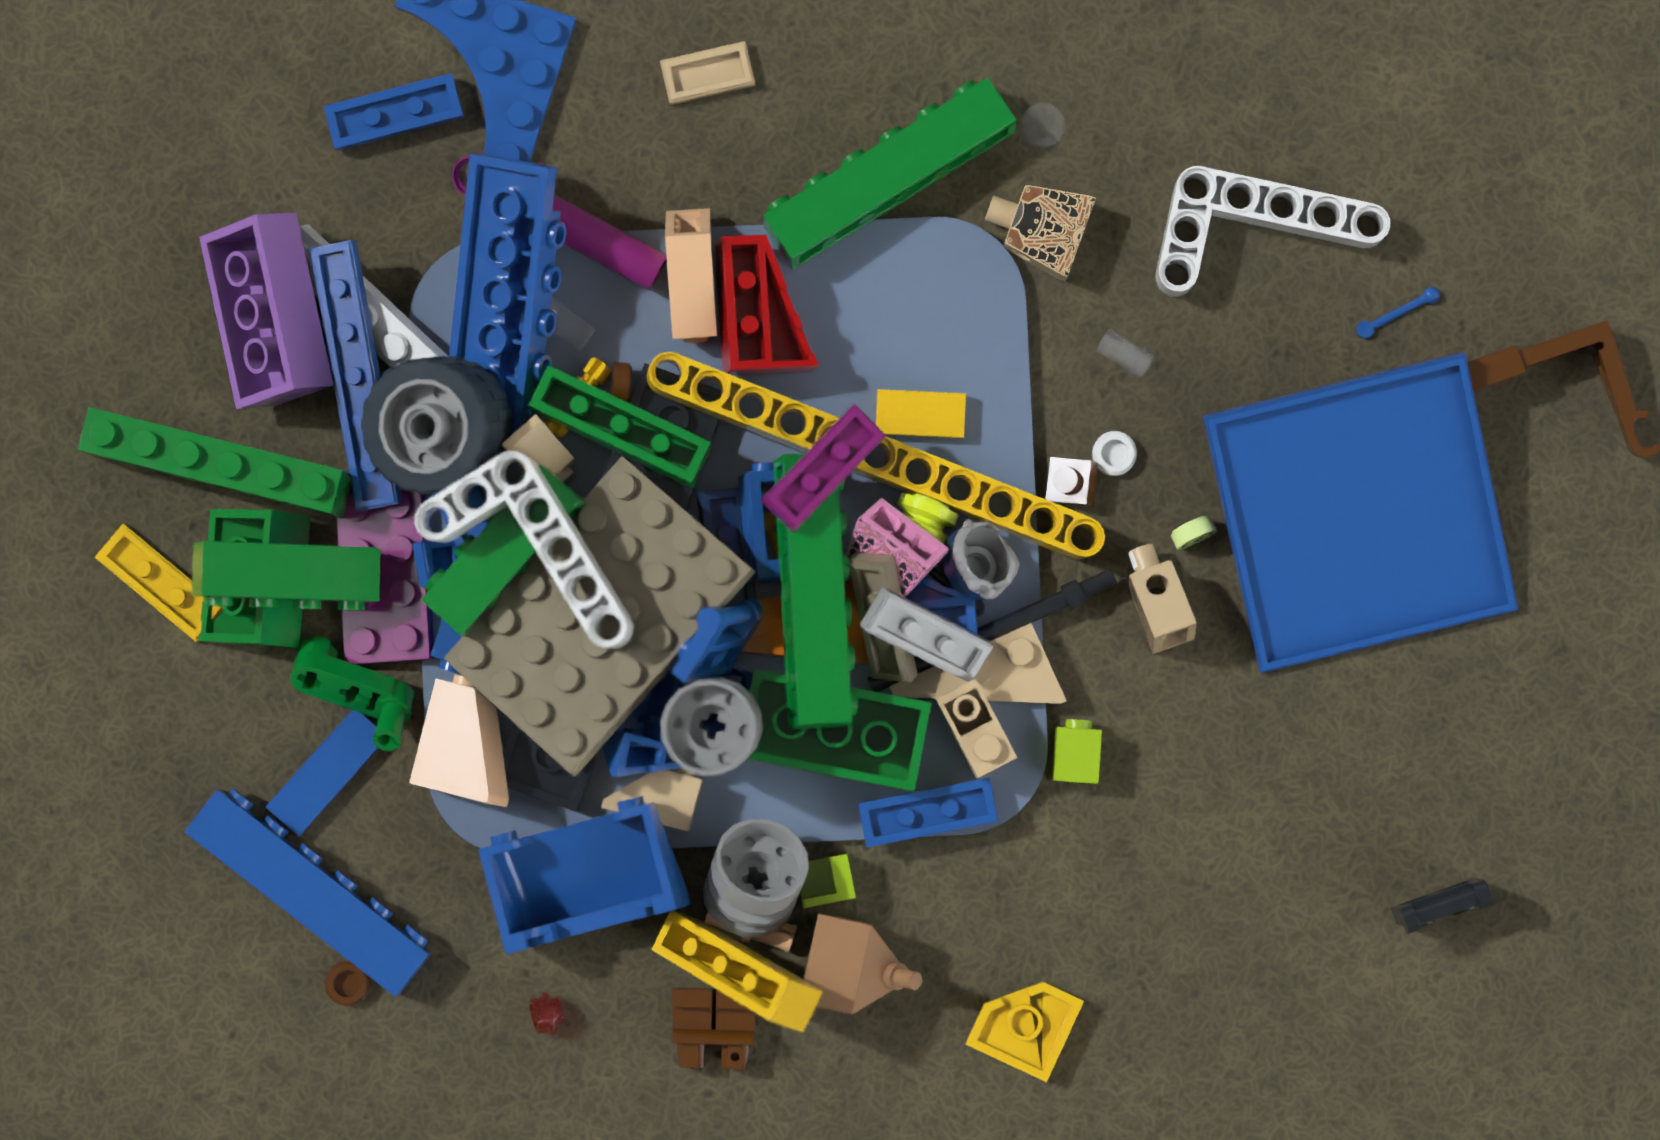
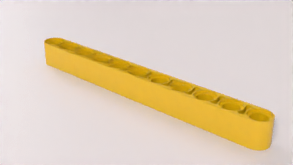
[646,352,1105,560]

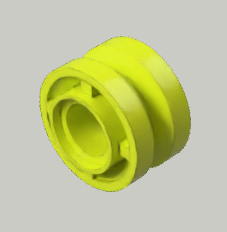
[896,493,958,544]

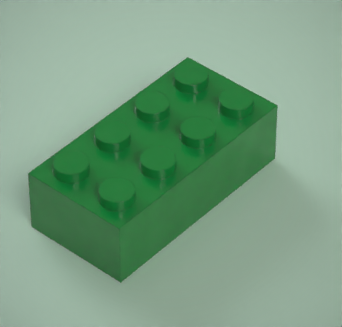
[747,669,931,792]

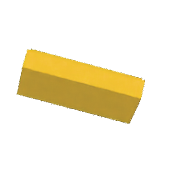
[876,389,966,439]

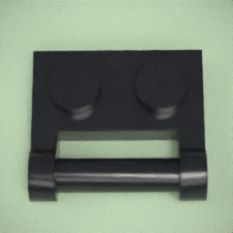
[1390,878,1493,934]

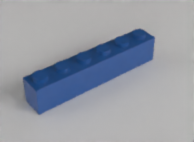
[184,788,432,997]

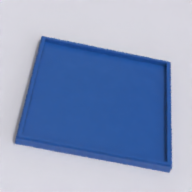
[1202,352,1519,673]

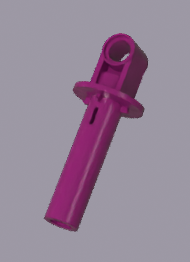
[452,152,667,291]

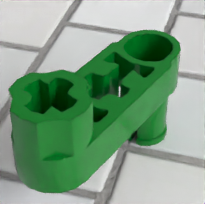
[290,636,416,751]

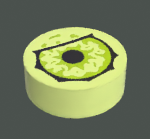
[1171,515,1217,550]

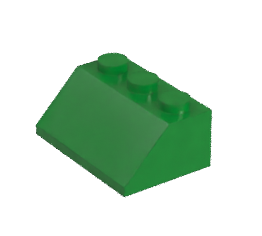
[199,509,310,648]

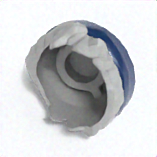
[940,519,1020,600]

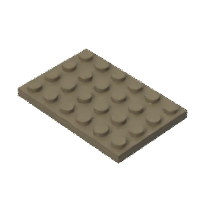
[443,456,755,776]

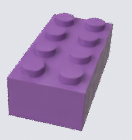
[199,212,334,410]

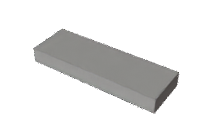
[860,587,994,682]

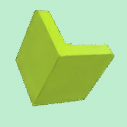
[800,854,856,908]

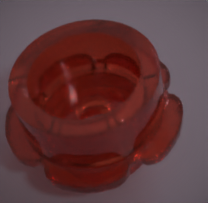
[529,992,564,1035]

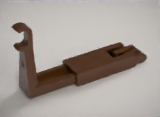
[1467,320,1660,458]

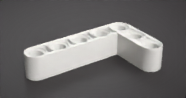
[1156,166,1390,296]
[415,451,633,649]

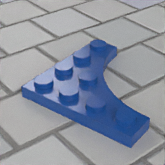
[395,0,576,162]

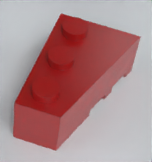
[715,234,819,376]

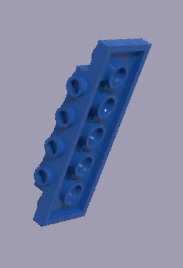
[449,153,566,433]

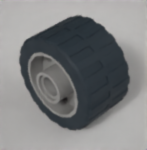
[361,356,513,494]

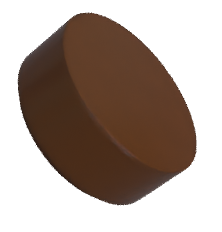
[610,361,632,403]
[325,961,371,1006]

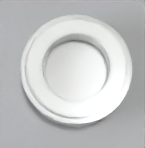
[1092,431,1137,476]

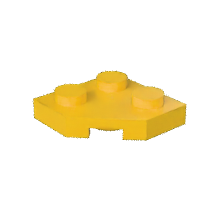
[965,981,1084,1082]

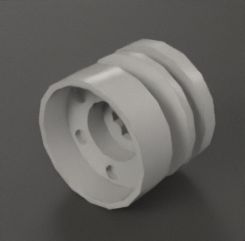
[661,677,763,776]
[703,819,809,937]

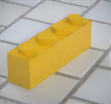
[652,910,823,1032]

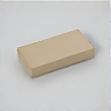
[660,41,755,105]

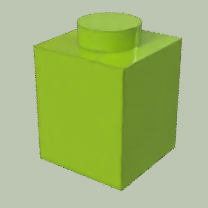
[1052,719,1102,784]

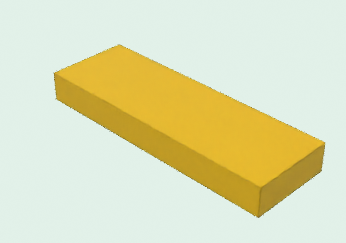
[95,524,223,642]

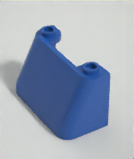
[478,796,691,954]

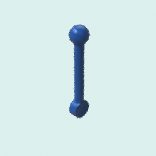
[1356,287,1440,339]

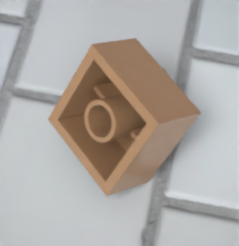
[804,912,922,1014]

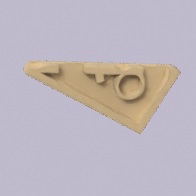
[889,623,1067,704]

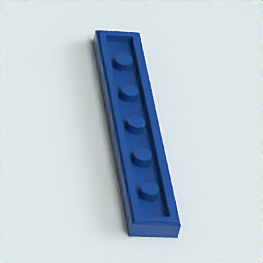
[310,240,403,512]

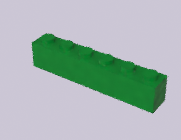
[763,77,1016,271]
[77,407,352,518]
[773,453,858,729]

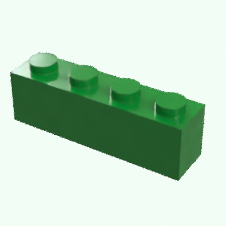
[529,365,712,489]
[421,464,586,637]
[192,541,380,611]

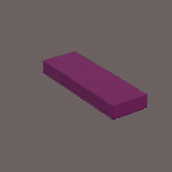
[761,404,886,532]

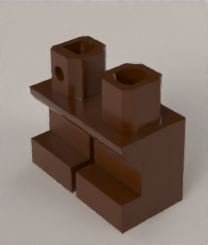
[672,987,756,1069]

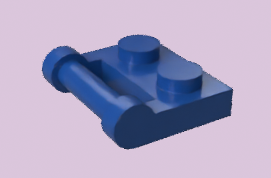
[672,599,763,683]

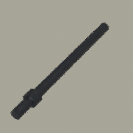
[867,569,1117,692]

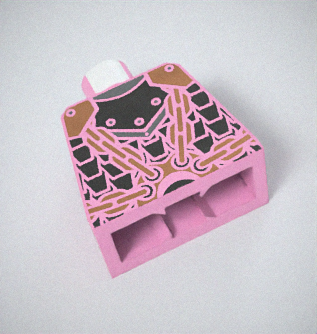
[847,498,949,597]

